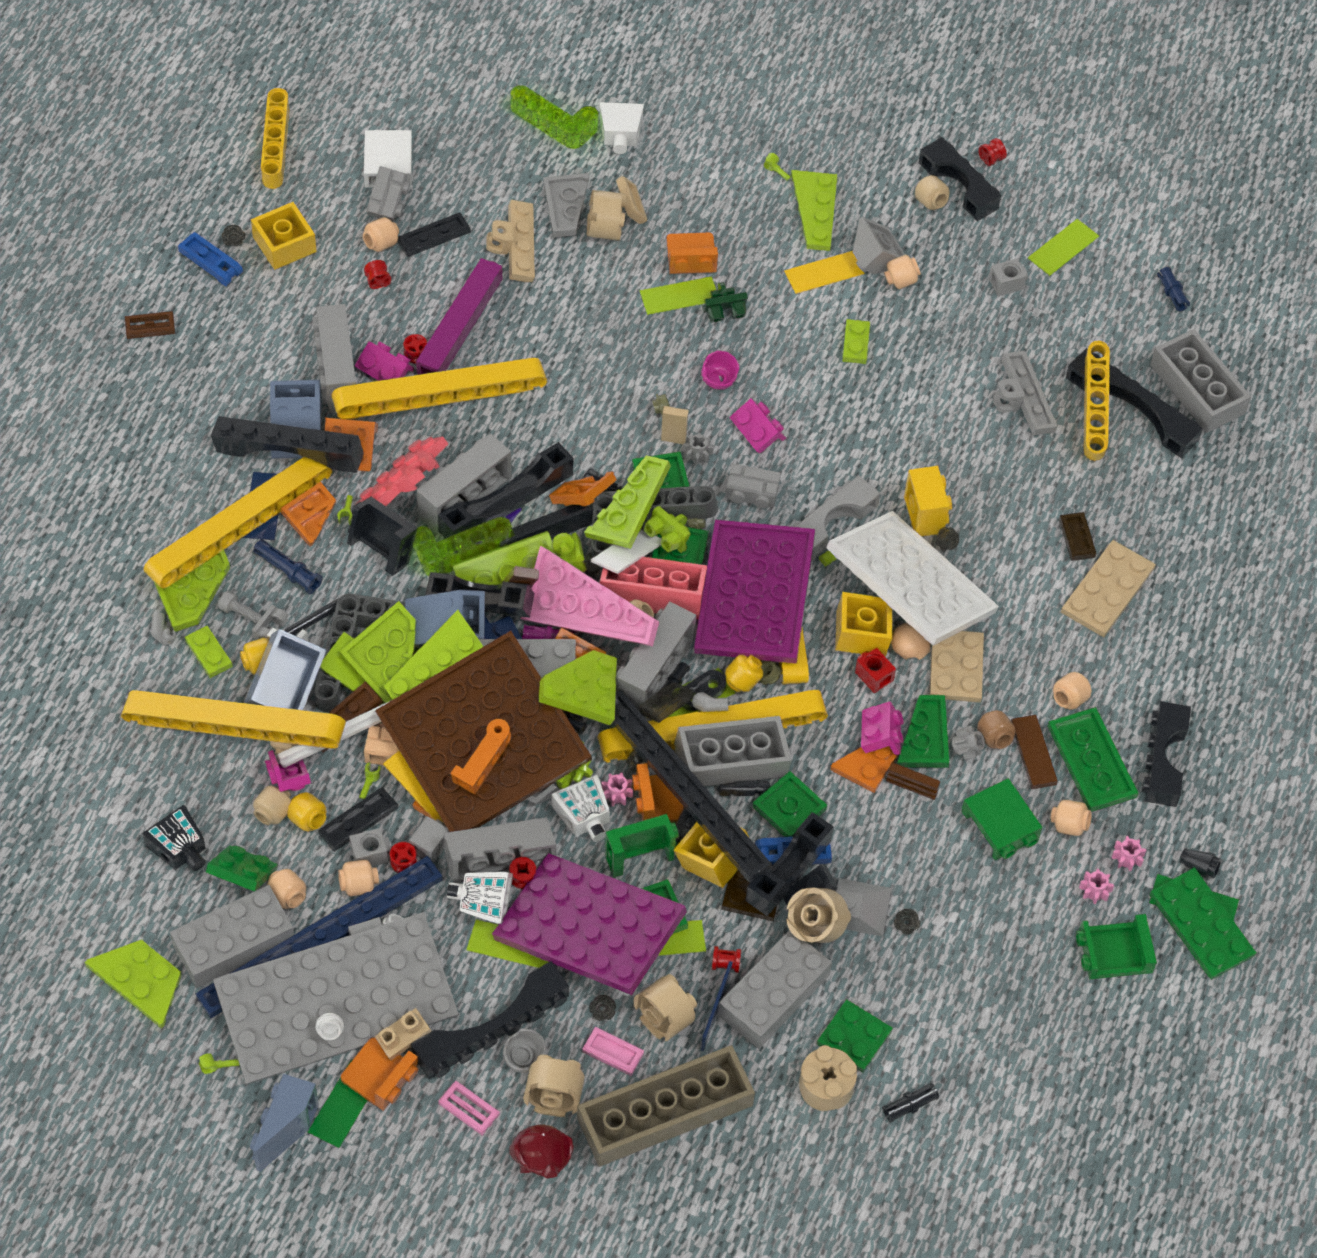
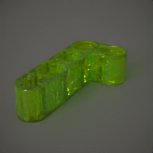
[510,85,599,149]
[413,517,515,576]

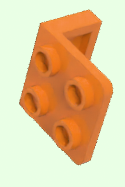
[667,232,718,274]
[632,763,684,823]
[341,1038,419,1111]

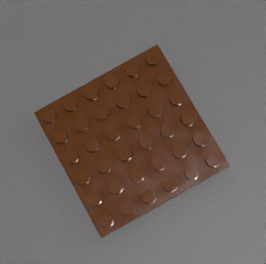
[375,631,592,832]

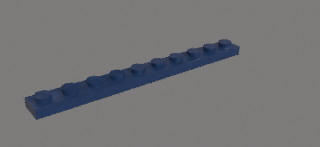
[195,856,443,1019]

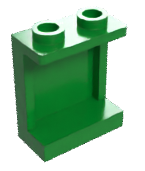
[961,778,1043,860]
[605,814,679,878]
[1076,914,1157,980]

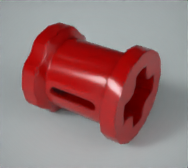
[712,946,741,973]

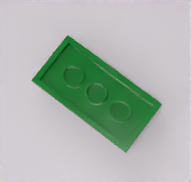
[1047,707,1138,812]
[1149,867,1257,980]

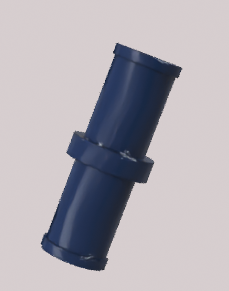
[1157,267,1190,311]

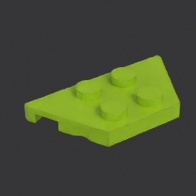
[84,939,182,1029]

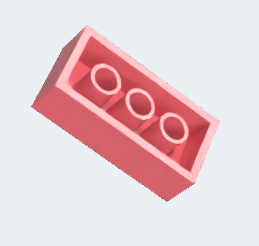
[600,557,707,620]

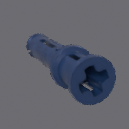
[253,539,323,594]

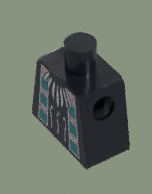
[142,805,206,871]

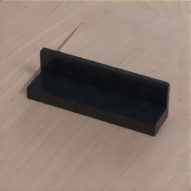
[491,505,593,549]

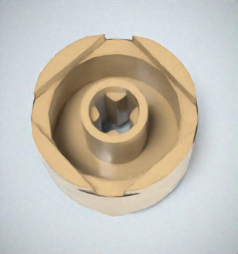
[587,190,626,240]
[786,888,851,943]
[634,974,697,1041]
[799,1046,857,1111]
[523,1055,585,1117]

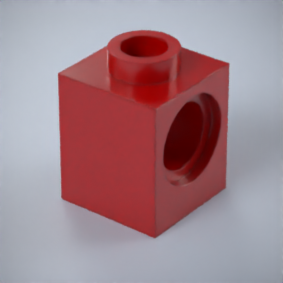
[855,647,896,694]

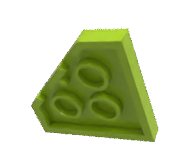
[153,550,230,632]
[340,601,416,703]
[539,650,617,725]

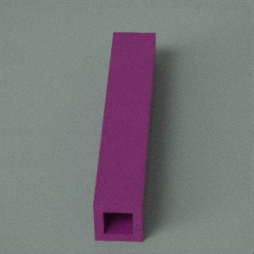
[416,258,503,375]

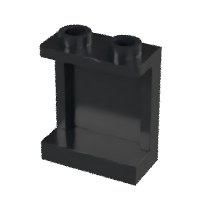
[347,496,418,576]

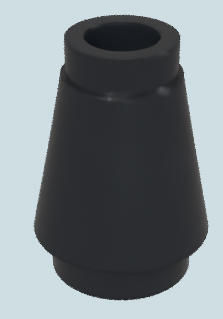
[1179,848,1221,879]

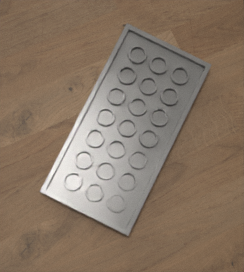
[213,912,459,1085]

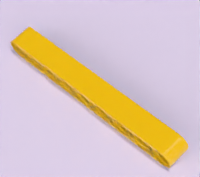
[331,358,547,419]
[143,457,332,588]
[121,690,346,749]
[597,690,828,763]

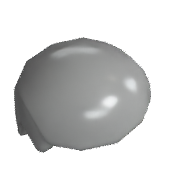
[503,1028,547,1073]

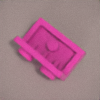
[354,341,415,381]
[729,398,786,453]
[861,701,904,755]
[265,750,311,792]

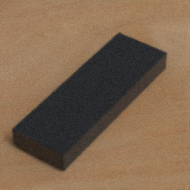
[397,212,471,257]
[318,787,398,852]

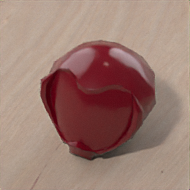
[509,1124,574,1179]

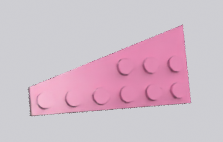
[520,546,659,647]

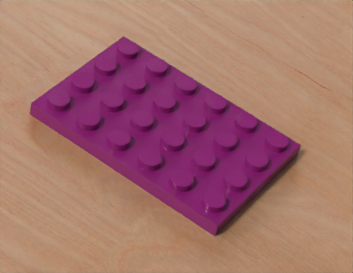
[694,519,815,664]
[492,853,687,995]

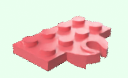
[355,436,449,506]

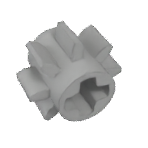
[683,433,714,465]
[952,726,985,760]

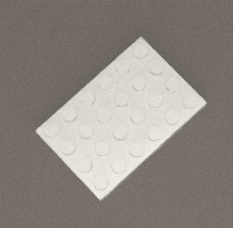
[826,511,999,646]

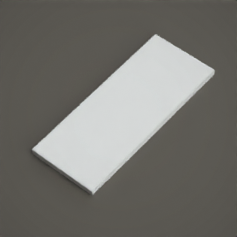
[591,529,661,574]

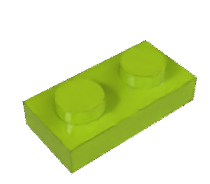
[842,319,870,364]
[185,626,233,678]

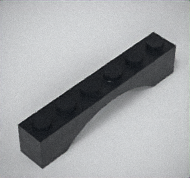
[1066,348,1203,459]
[211,416,364,473]
[438,442,574,548]
[411,961,569,1080]

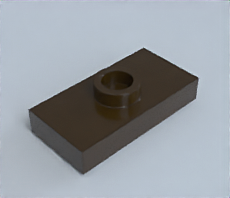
[1059,512,1096,561]

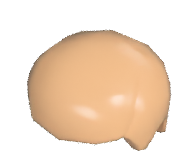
[891,622,931,660]

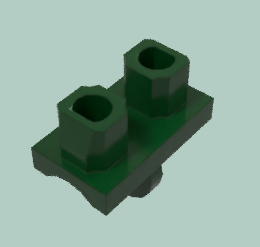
[702,282,748,323]

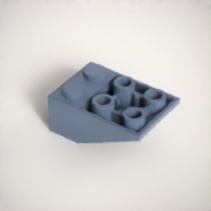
[270,380,322,459]
[405,590,485,648]
[250,1074,319,1172]

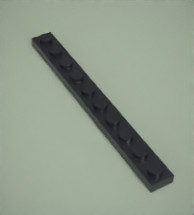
[612,690,772,883]

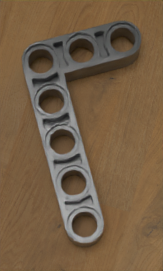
[591,486,718,557]
[314,594,405,712]

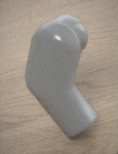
[151,612,176,645]
[692,692,728,712]

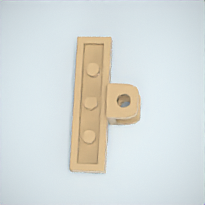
[486,200,535,282]

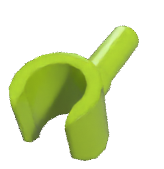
[764,153,791,181]
[337,495,353,525]
[359,762,381,799]
[199,1053,240,1074]

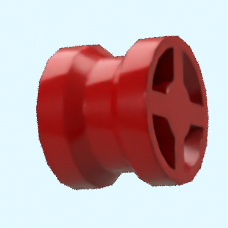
[978,138,1007,166]
[364,260,391,290]
[403,334,427,364]
[390,842,417,873]
[509,857,536,889]

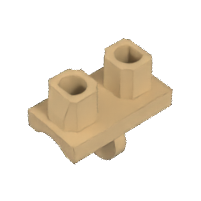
[375,1008,432,1060]

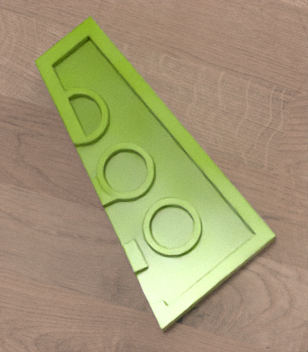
[791,170,837,251]
[584,455,671,549]
[452,531,556,585]
[384,610,484,700]

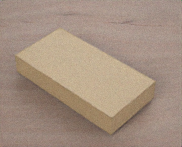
[616,176,647,224]
[661,406,689,444]

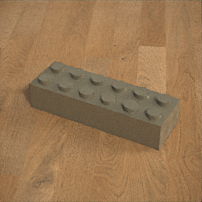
[577,1045,755,1167]

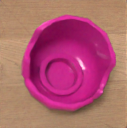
[701,350,740,390]

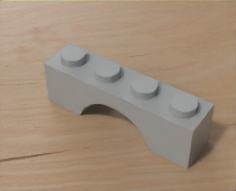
[792,475,880,560]

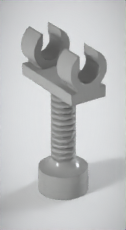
[218,591,289,639]

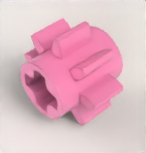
[601,773,633,807]
[1112,836,1146,871]
[1079,869,1114,904]

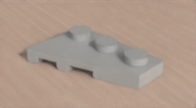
[543,173,589,238]

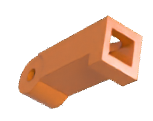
[450,719,511,795]

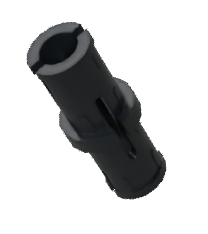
[882,1082,939,1123]

